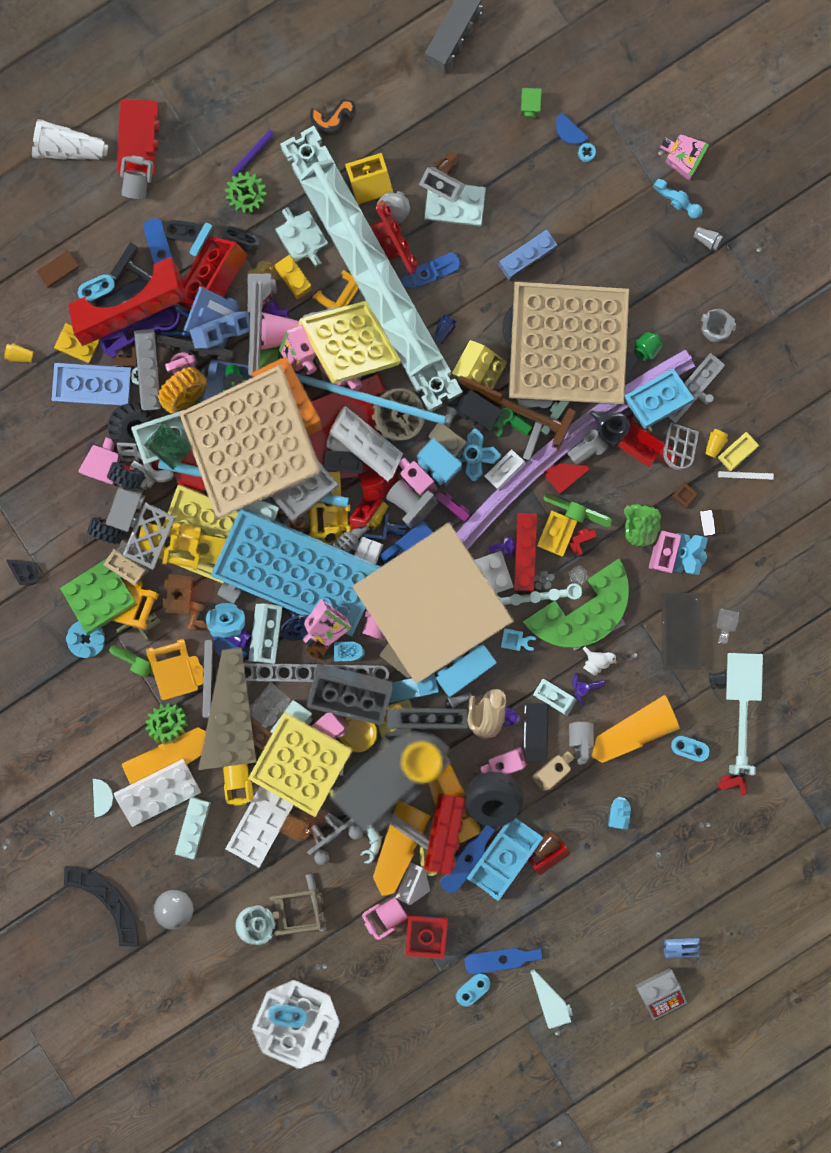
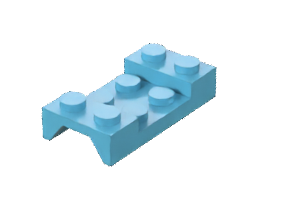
[467,818,543,901]

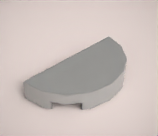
[523,422,542,460]

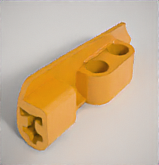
[592,695,680,763]
[122,728,206,785]
[428,754,482,843]
[373,800,432,896]

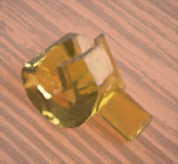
[247,260,275,274]

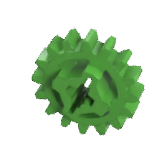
[225,172,267,214]
[145,703,188,745]

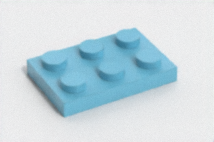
[624,368,694,429]

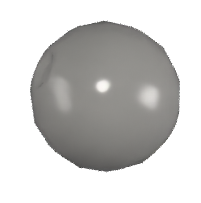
[154,890,194,930]

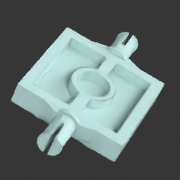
[276,207,328,267]

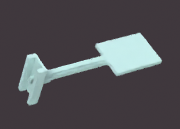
[726,653,763,775]

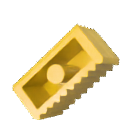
[275,255,312,300]

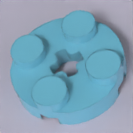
[206,603,245,637]
[66,621,105,658]

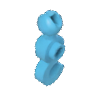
[653,179,703,219]

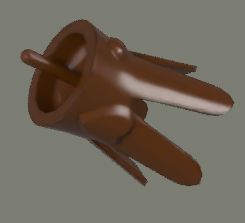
[433,152,460,175]

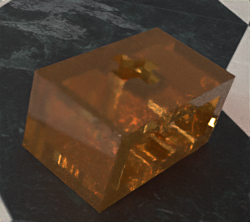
[163,574,194,615]
[279,812,311,842]

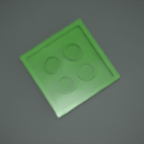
[60,558,137,635]

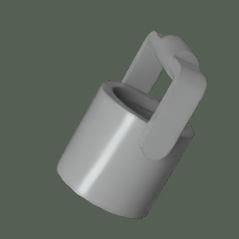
[120,155,153,199]
[569,722,594,765]

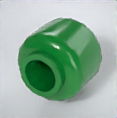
[634,332,663,361]

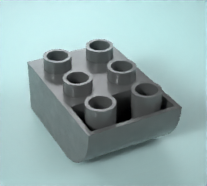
[330,729,450,832]

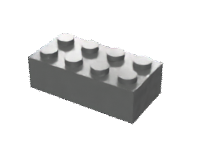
[425,0,483,74]
[307,663,392,726]

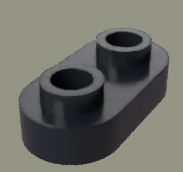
[163,220,201,243]
[222,227,260,252]

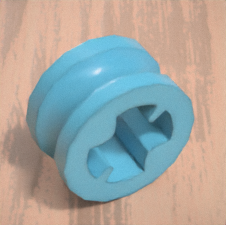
[578,143,596,162]

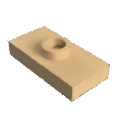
[103,549,147,586]

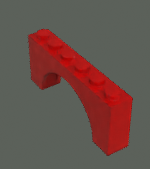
[68,257,186,346]

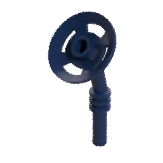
[276,604,309,641]

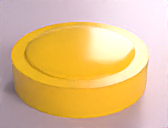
[340,717,378,752]
[402,741,442,782]

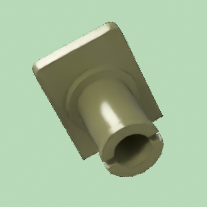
[116,612,161,641]

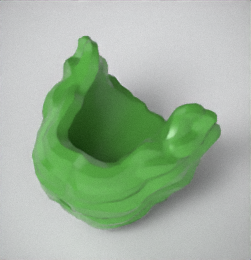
[624,504,661,546]

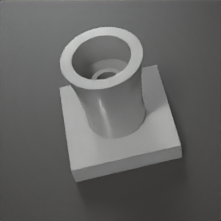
[386,479,438,530]

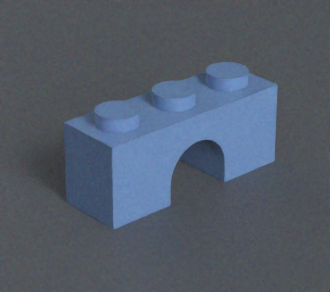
[499,229,557,281]
[190,311,250,348]

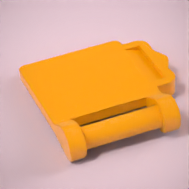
[112,577,159,630]
[146,639,204,700]

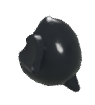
[590,410,631,449]

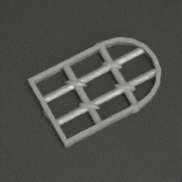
[664,422,699,471]

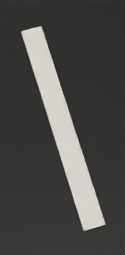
[718,471,774,479]

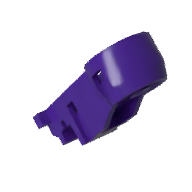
[99,304,181,358]

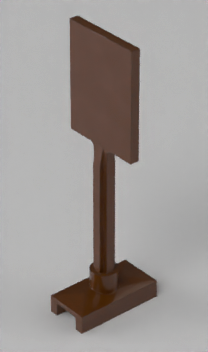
[458,375,576,450]

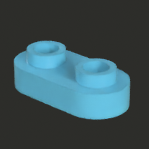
[78,274,115,303]
[671,736,709,762]
[456,973,490,1006]
[268,1004,307,1028]

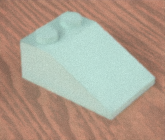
[131,409,192,464]

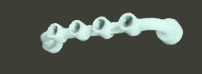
[498,584,582,606]

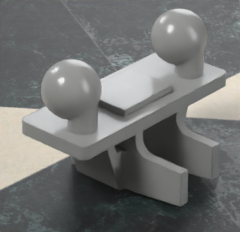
[307,813,364,865]

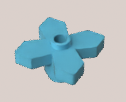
[456,428,501,482]
[672,533,707,575]

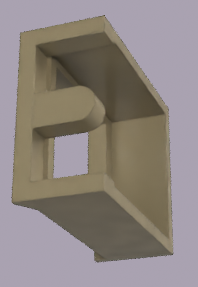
[270,888,326,935]

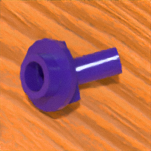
[262,302,289,318]
[489,538,516,557]
[502,708,520,727]

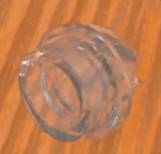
[568,565,588,585]

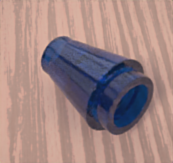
[433,314,457,344]

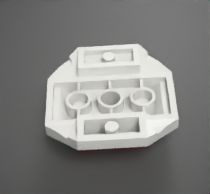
[252,980,339,1068]

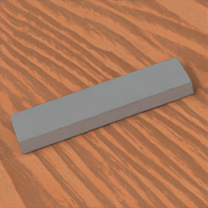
[203,640,214,717]

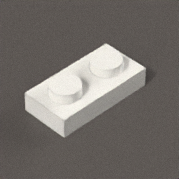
[485,449,526,490]

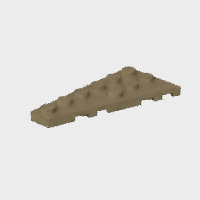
[198,647,256,770]

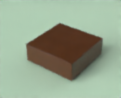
[671,482,698,509]

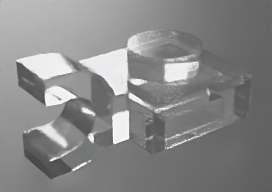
[715,608,739,644]

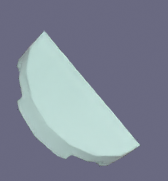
[93,779,114,817]

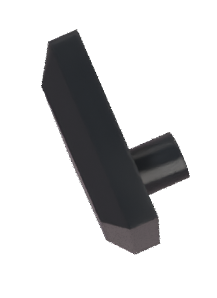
[6,559,39,585]

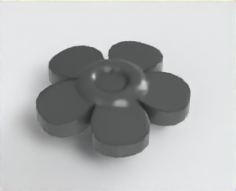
[534,570,555,590]

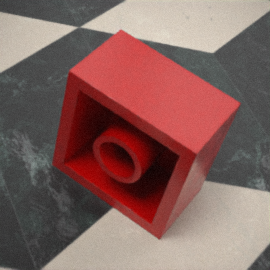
[405,914,447,959]

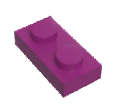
[435,492,470,523]

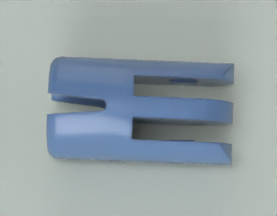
[664,938,699,959]

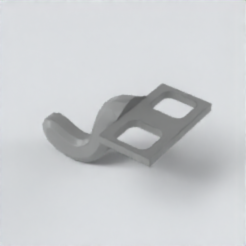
[117,443,174,482]

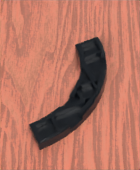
[64,866,139,947]

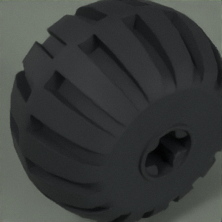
[108,403,154,450]

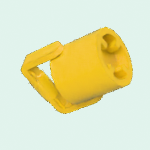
[223,764,253,806]

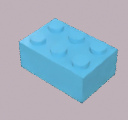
[417,438,462,486]
[436,644,496,697]

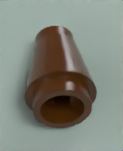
[534,830,562,859]

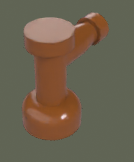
[186,601,209,631]

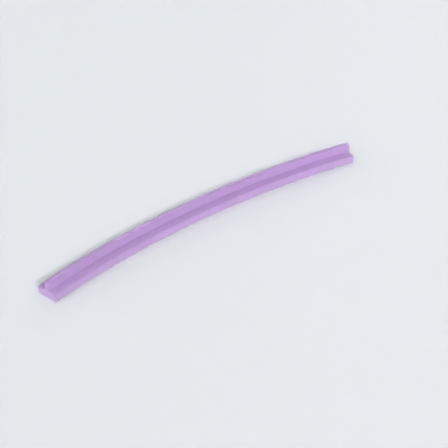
[457,350,695,550]

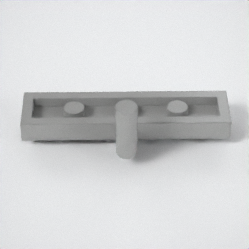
[667,353,725,423]

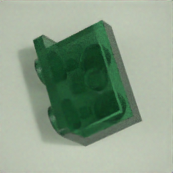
[144,423,192,470]

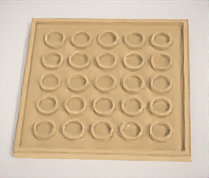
[509,282,629,405]
[179,365,321,519]
[352,523,514,684]

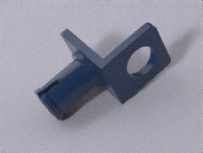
[363,513,406,540]

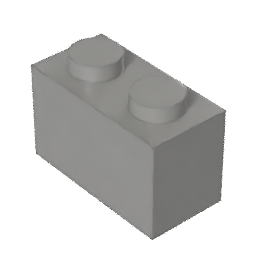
[419,167,466,203]

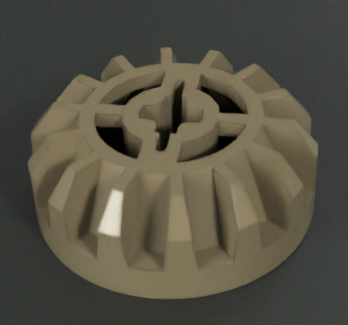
[372,388,425,441]

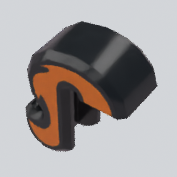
[310,98,356,136]

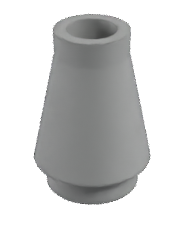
[694,227,724,251]

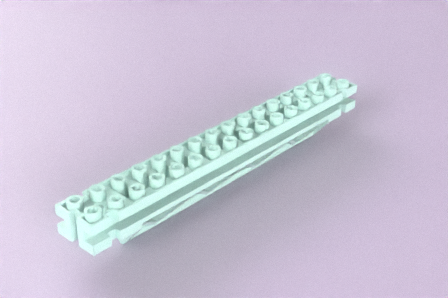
[281,126,462,412]

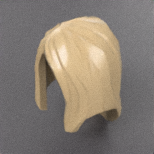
[468,689,506,739]

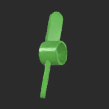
[543,494,612,527]
[109,645,154,678]

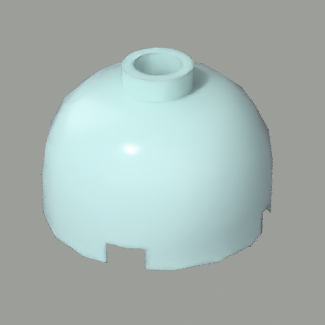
[235,905,275,945]

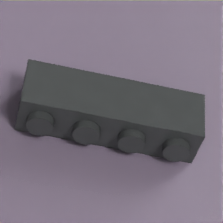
[387,708,468,730]

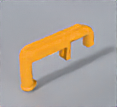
[313,270,359,309]

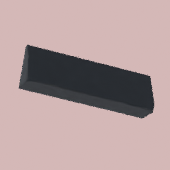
[95,277,148,308]
[524,704,548,762]

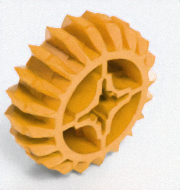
[158,367,208,413]

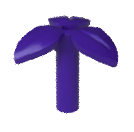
[572,673,605,706]

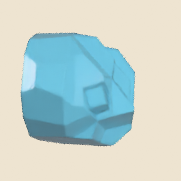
[334,642,365,661]
[608,797,631,830]

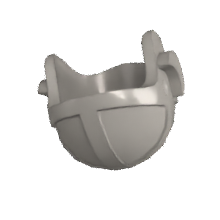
[377,191,410,225]
[701,309,736,343]

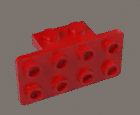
[117,99,160,176]

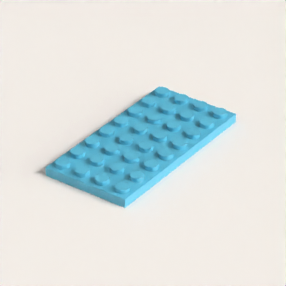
[211,508,381,636]

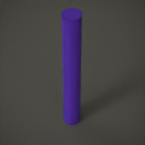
[231,130,274,177]

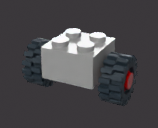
[87,462,145,544]

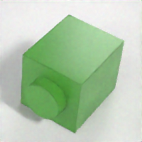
[521,88,541,119]

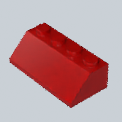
[178,236,248,311]

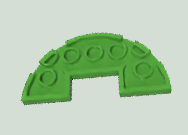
[523,559,629,648]

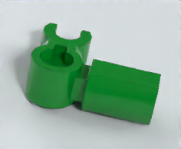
[489,407,533,437]

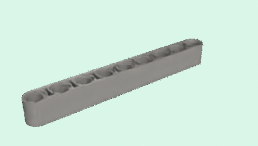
[244,663,389,682]

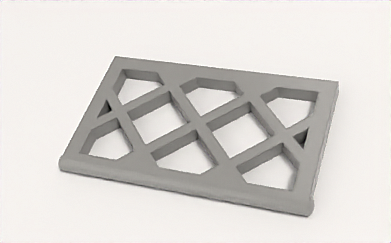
[123,502,176,569]

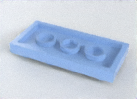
[52,363,131,406]

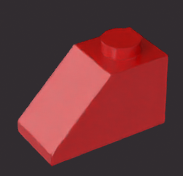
[545,463,589,495]
[359,468,399,502]

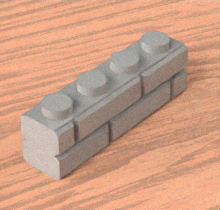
[134,329,161,410]

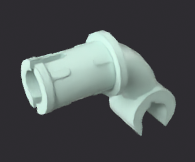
[361,826,383,863]

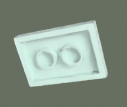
[425,185,486,226]

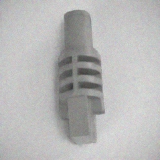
[332,525,369,553]

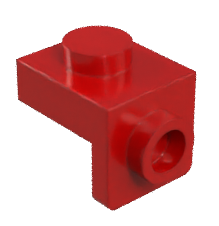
[570,528,597,556]
[717,774,748,795]

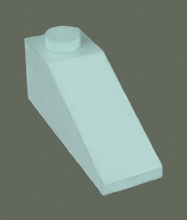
[530,969,573,1029]

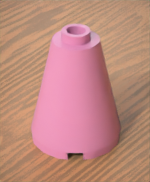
[260,312,300,350]

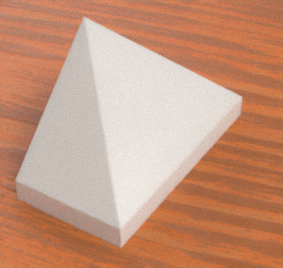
[396,862,430,905]

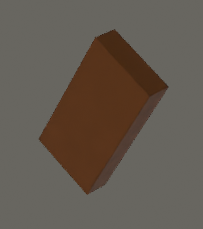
[37,250,79,288]

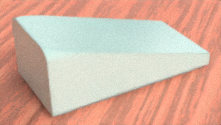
[533,679,577,716]

